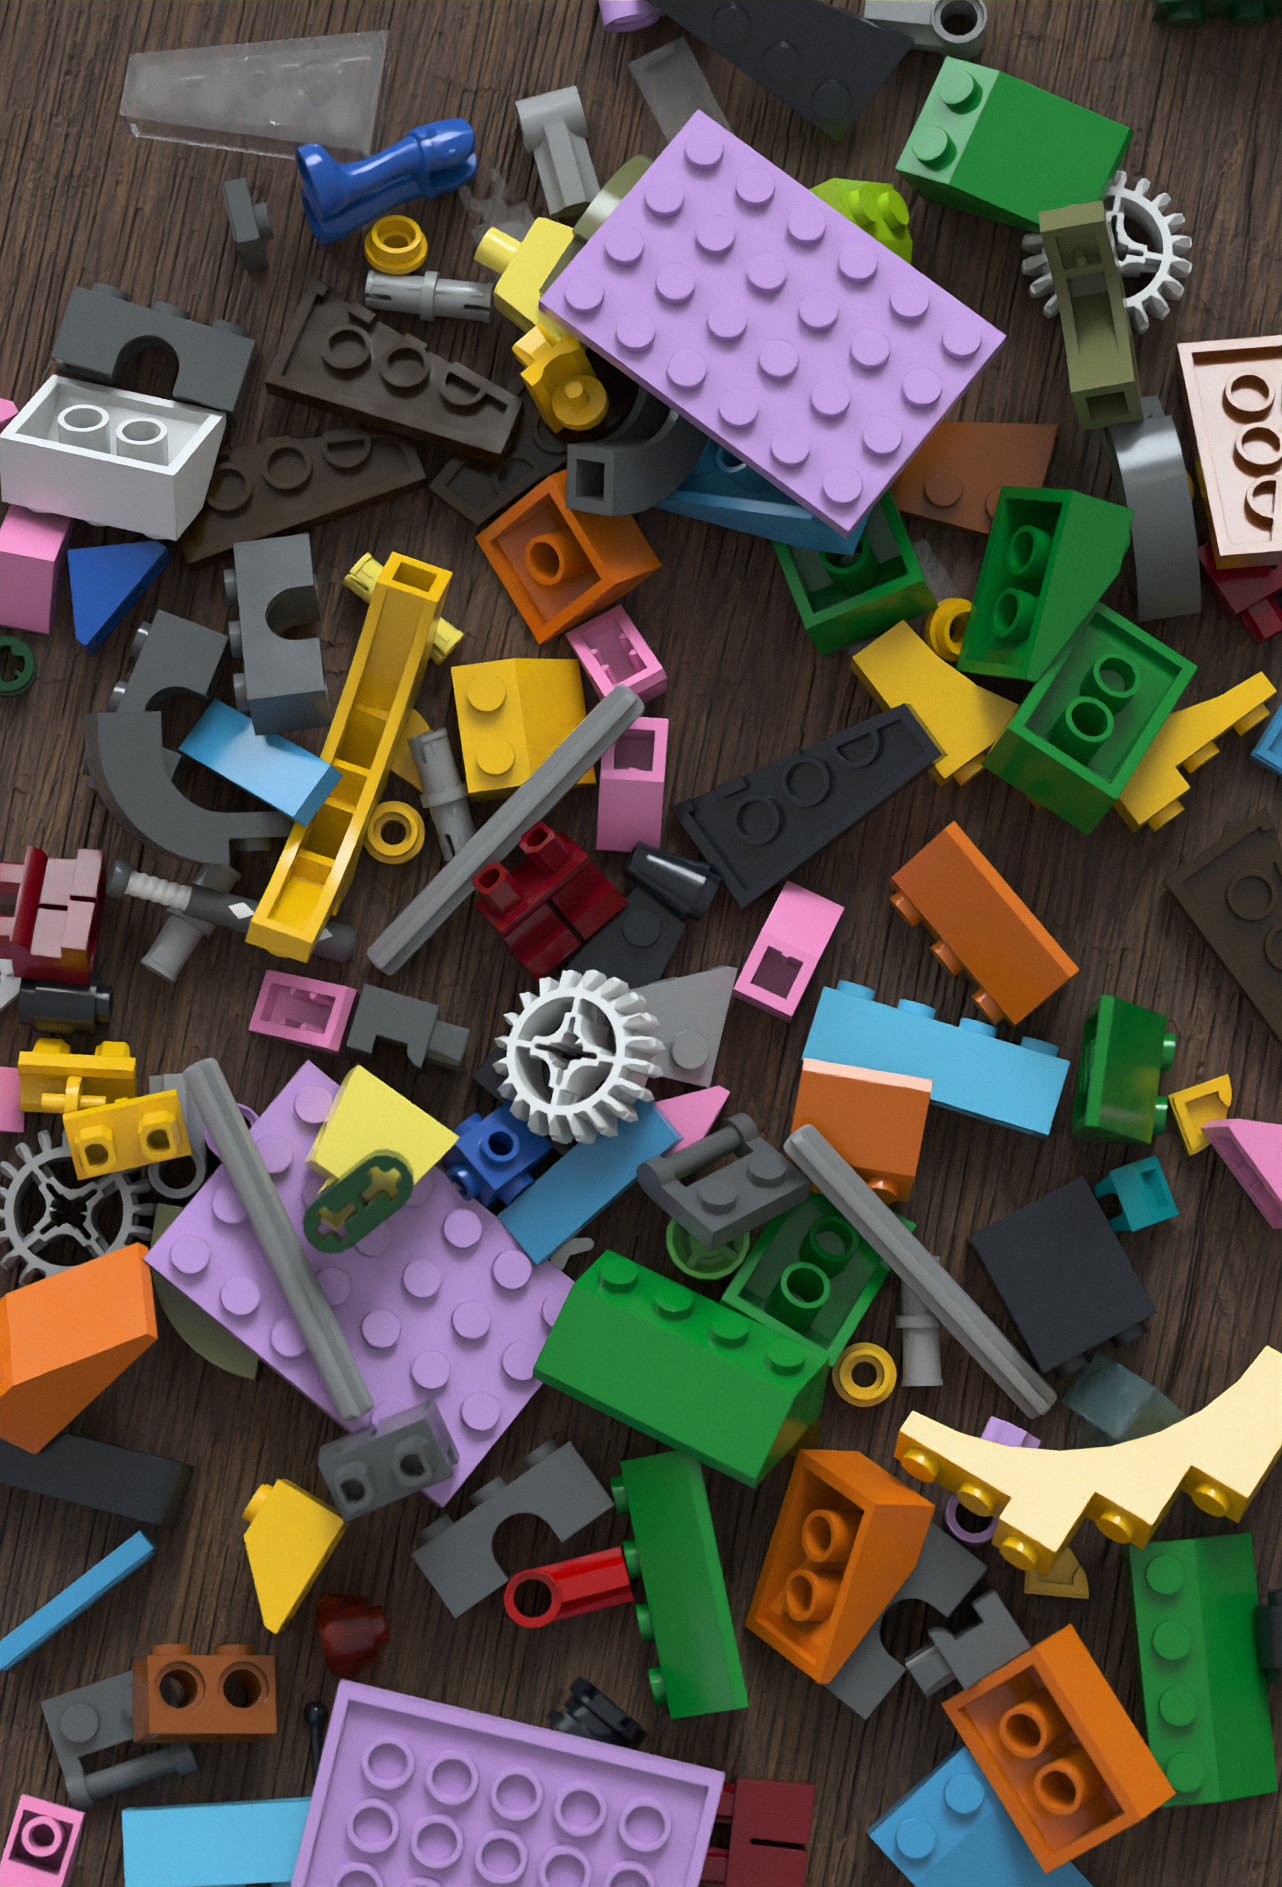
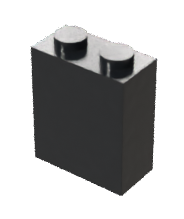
[966,1176,1157,1379]

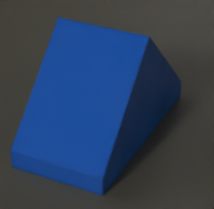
[67,540,173,656]

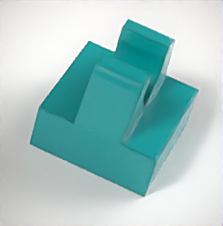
[1094,1155,1179,1232]

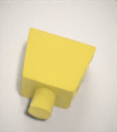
[474,217,588,352]
[304,1065,459,1231]

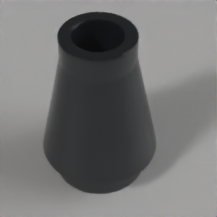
[621,841,721,922]

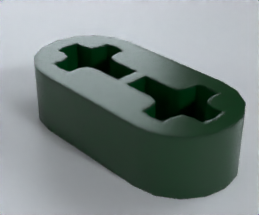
[303,1149,414,1254]

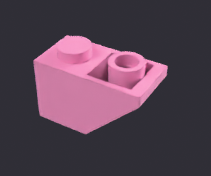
[596,717,669,853]
[732,880,845,1023]
[0,1794,85,1887]

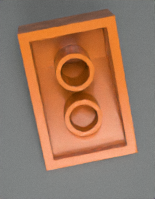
[0,1242,158,1455]
[744,1449,935,1684]

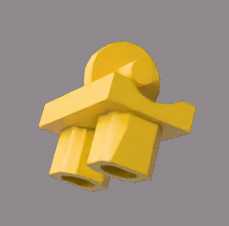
[511,324,609,434]
[18,1038,137,1114]
[63,1089,192,1180]

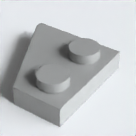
[583,966,738,1088]

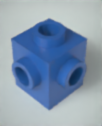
[442,1100,552,1209]

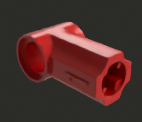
[504,1546,634,1628]

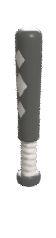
[106,859,357,962]

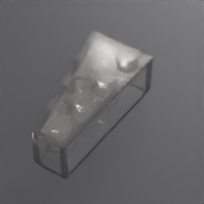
[119,30,393,164]

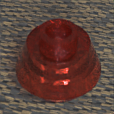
[315,1592,391,1680]

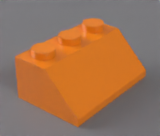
[888,821,1080,1030]
[941,1624,1176,1874]

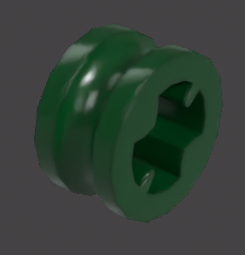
[0,636,38,698]

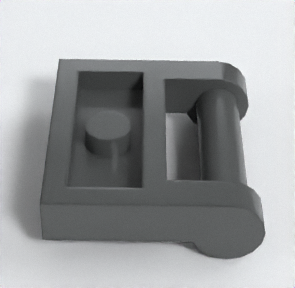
[637,1112,811,1251]
[40,1670,200,1811]

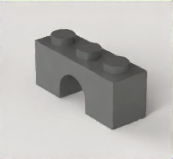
[51,283,260,425]
[224,533,332,736]
[82,609,232,797]
[411,1438,615,1619]
[822,1521,988,1720]

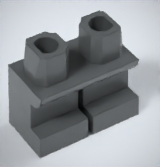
[346,984,470,1076]
[317,1398,460,1523]
[904,1586,1031,1697]

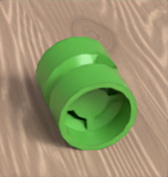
[666,1218,750,1282]

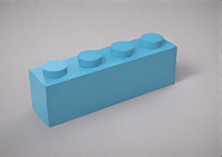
[799,980,1070,1139]
[122,1796,312,1887]

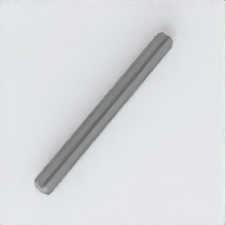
[367,684,645,976]
[183,1058,374,1421]
[783,1124,1057,1419]

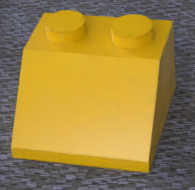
[451,658,596,803]
[242,1479,353,1634]

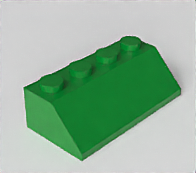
[532,1249,830,1489]
[610,1450,749,1719]
[1122,1532,1278,1808]

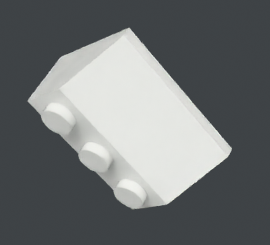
[0,375,226,541]

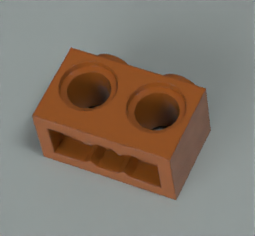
[132,1644,277,1743]

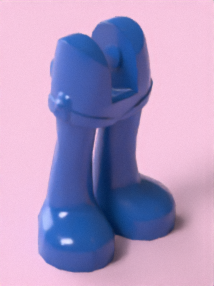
[295,118,478,247]

